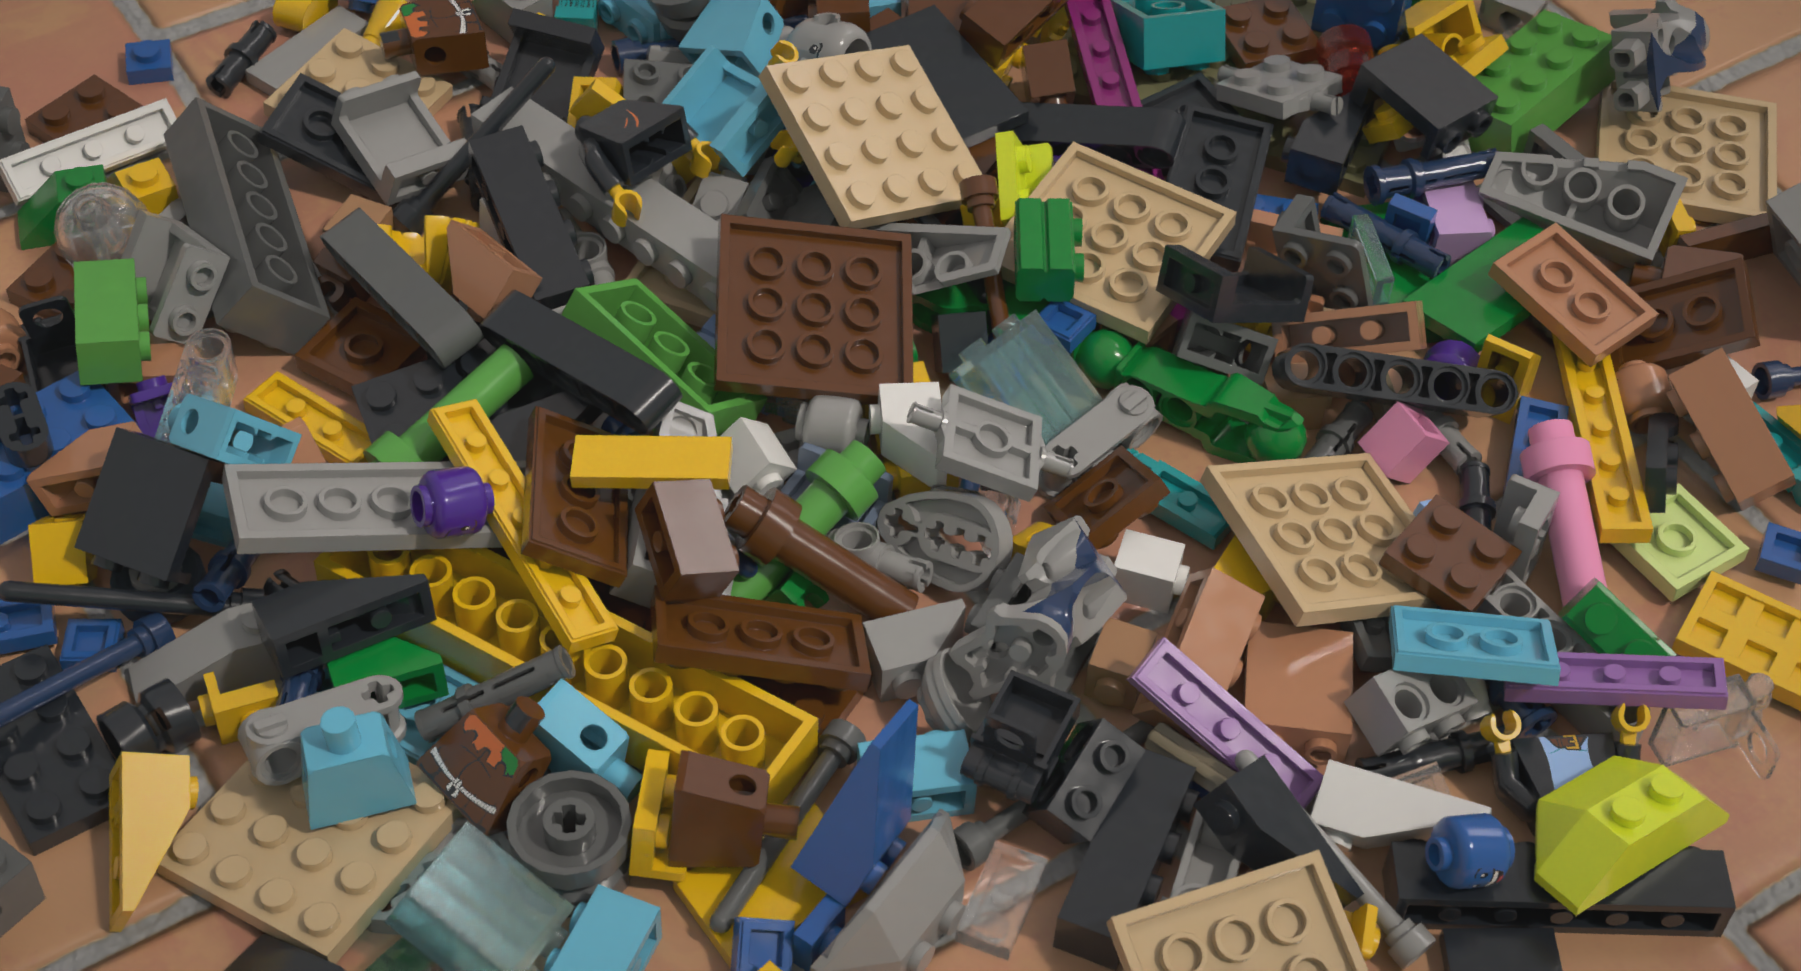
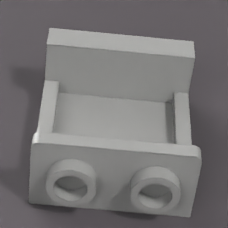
[331,71,468,206]
[120,209,230,347]

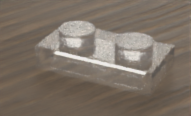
[955,841,1048,960]

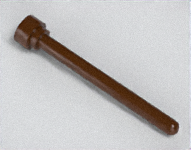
[959,175,1020,399]

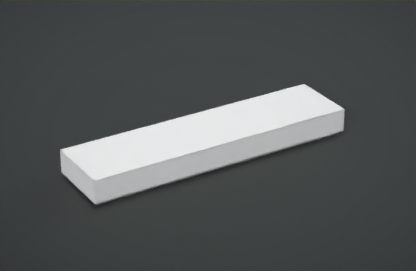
[0,98,177,206]

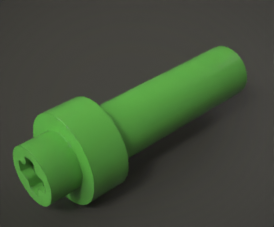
[363,344,534,463]
[731,440,886,600]

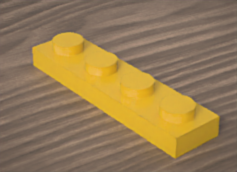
[1362,33,1509,144]

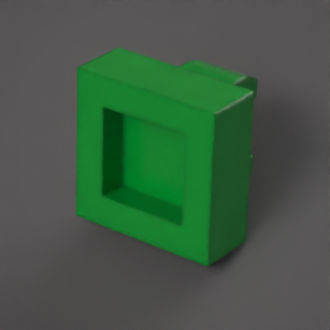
[763,570,830,609]

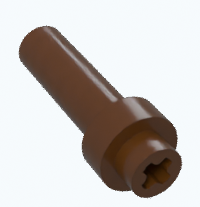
[724,485,919,620]

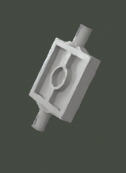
[1216,55,1343,120]
[906,384,1074,502]

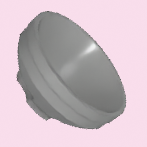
[917,647,992,743]

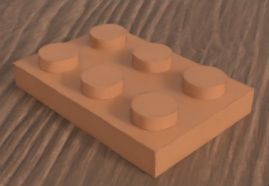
[1488,223,1659,368]

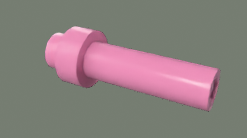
[1520,419,1607,607]

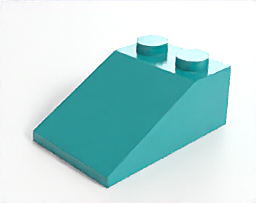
[1110,0,1225,75]

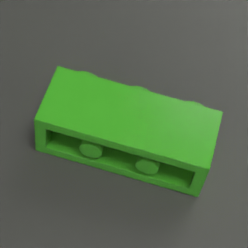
[74,258,152,386]

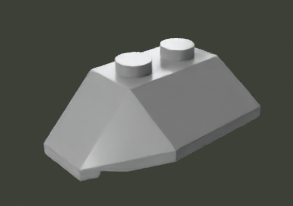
[810,808,967,971]

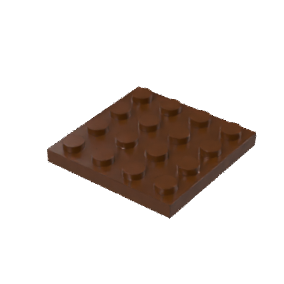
[714,214,914,405]

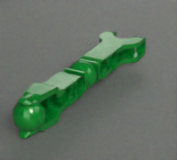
[912,280,1307,463]

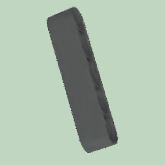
[320,207,484,369]

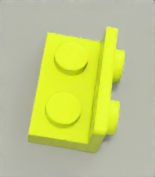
[995,131,1054,226]

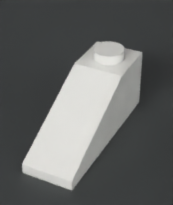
[1311,759,1492,852]

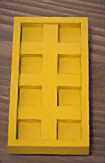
[1671,571,1801,711]

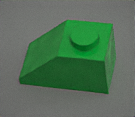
[17,164,117,250]
[326,637,449,709]

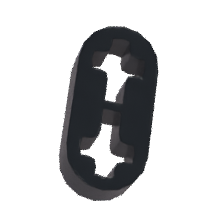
[0,382,54,468]

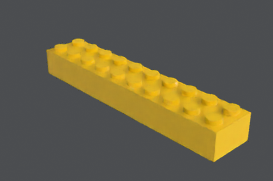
[313,548,819,804]

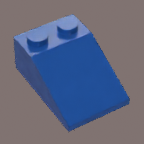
[791,699,918,907]

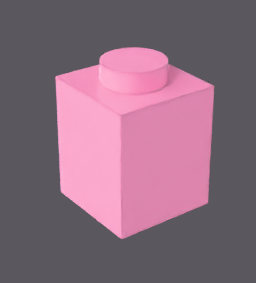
[1357,401,1449,484]

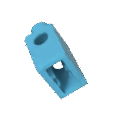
[678,0,784,78]
[168,393,302,464]
[533,678,643,804]
[300,706,417,830]

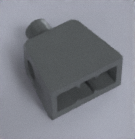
[1172,309,1278,385]

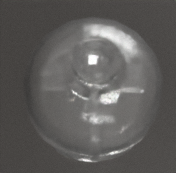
[54,182,149,269]

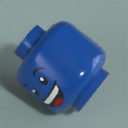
[1425,813,1515,889]

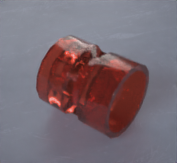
[1315,24,1375,97]

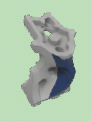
[1609,0,1710,112]
[949,515,1127,700]

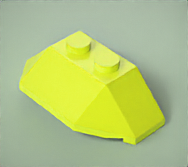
[1534,755,1730,916]

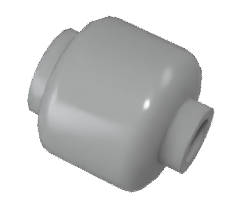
[795,395,870,454]

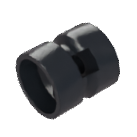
[96,678,202,760]

